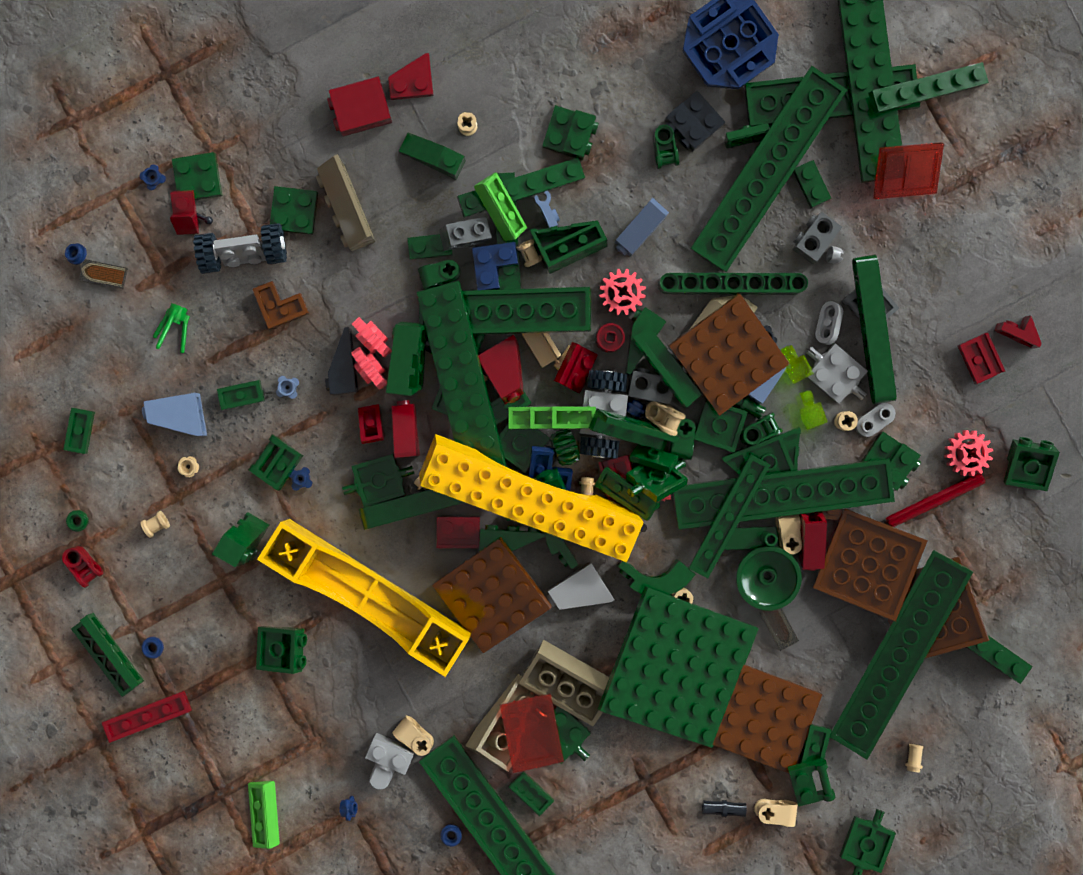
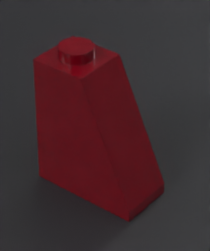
[478,335,524,405]
[392,400,420,458]
[798,511,827,571]

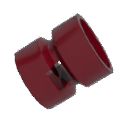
[596,323,625,353]

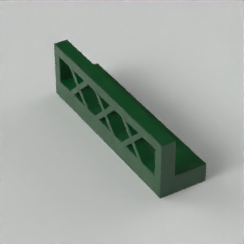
[631,326,702,408]
[589,408,680,451]
[71,613,144,697]

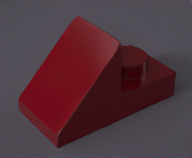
[170,190,199,235]
[994,315,1042,349]
[358,404,385,444]

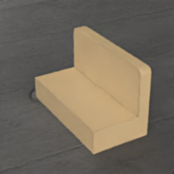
[521,333,561,368]

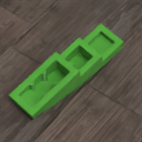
[509,407,596,429]

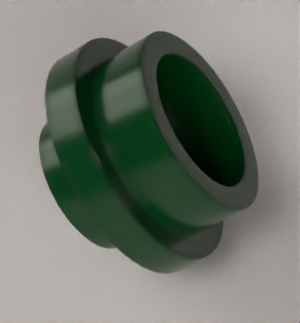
[66,510,89,532]

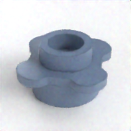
[276,376,299,399]

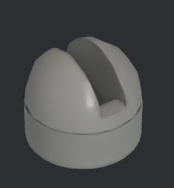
[826,246,844,264]

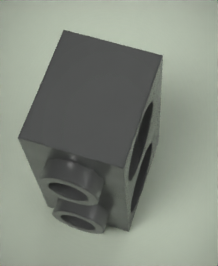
[792,212,842,264]
[439,217,492,251]
[627,368,673,405]

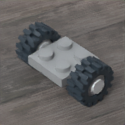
[193,223,287,274]
[579,370,628,458]

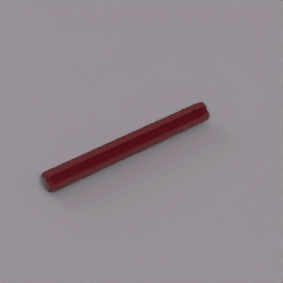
[886,473,985,527]

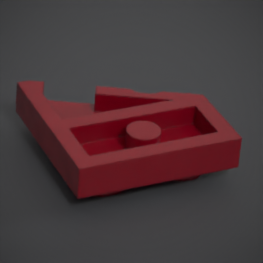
[388,53,434,100]

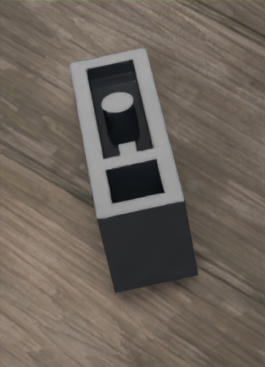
[325,327,359,395]

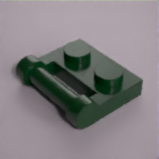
[248,434,304,491]
[788,758,836,807]

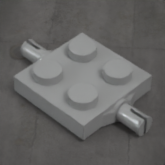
[806,343,868,404]

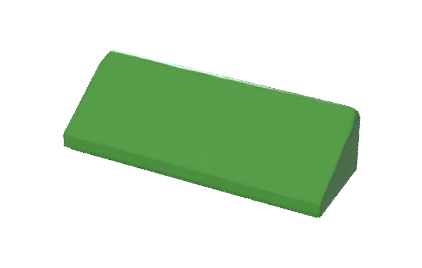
[474,172,527,241]
[248,781,280,849]

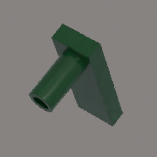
[594,467,660,521]
[724,526,778,550]

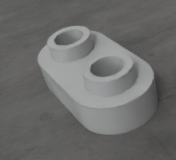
[815,301,843,345]
[855,403,896,437]

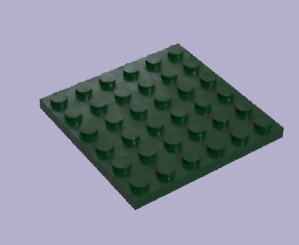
[597,586,759,748]

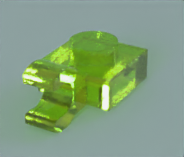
[781,345,814,384]
[799,390,828,430]

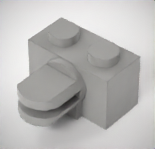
[365,733,415,789]

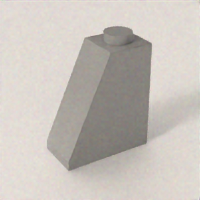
[546,562,614,610]

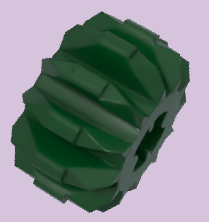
[550,429,580,466]

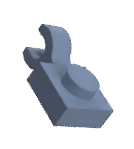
[534,191,560,228]

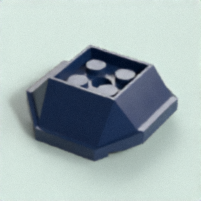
[682,0,779,89]

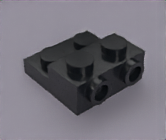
[665,91,725,152]

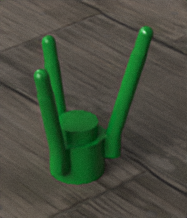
[153,303,190,354]

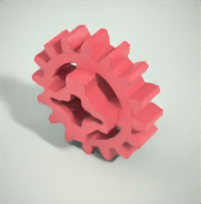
[599,269,646,316]
[352,317,392,358]
[351,347,387,389]
[944,430,993,476]

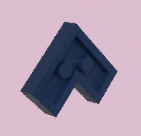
[472,242,518,290]
[528,446,573,491]

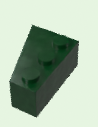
[530,220,608,274]
[386,322,426,396]
[212,512,270,567]

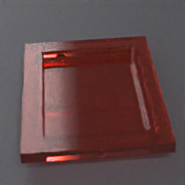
[873,142,944,199]
[499,693,564,773]

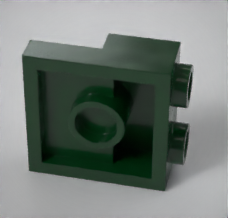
[542,105,599,160]
[861,431,921,491]
[1003,437,1060,491]
[256,626,307,674]

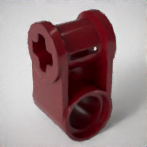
[62,546,104,588]

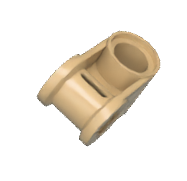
[645,401,685,436]
[776,514,802,554]
[392,715,434,756]
[754,799,798,827]

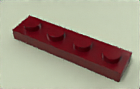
[102,690,192,743]

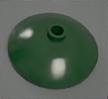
[736,546,802,611]

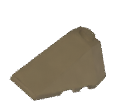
[466,674,534,772]

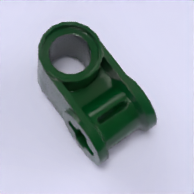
[653,125,679,169]
[418,260,461,290]
[740,412,783,445]
[670,418,696,460]

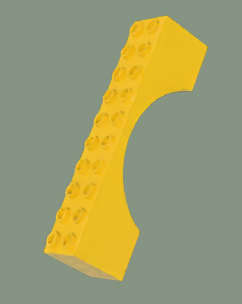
[419,434,644,562]
[257,519,471,677]

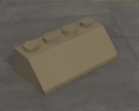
[316,154,376,251]
[519,640,609,726]

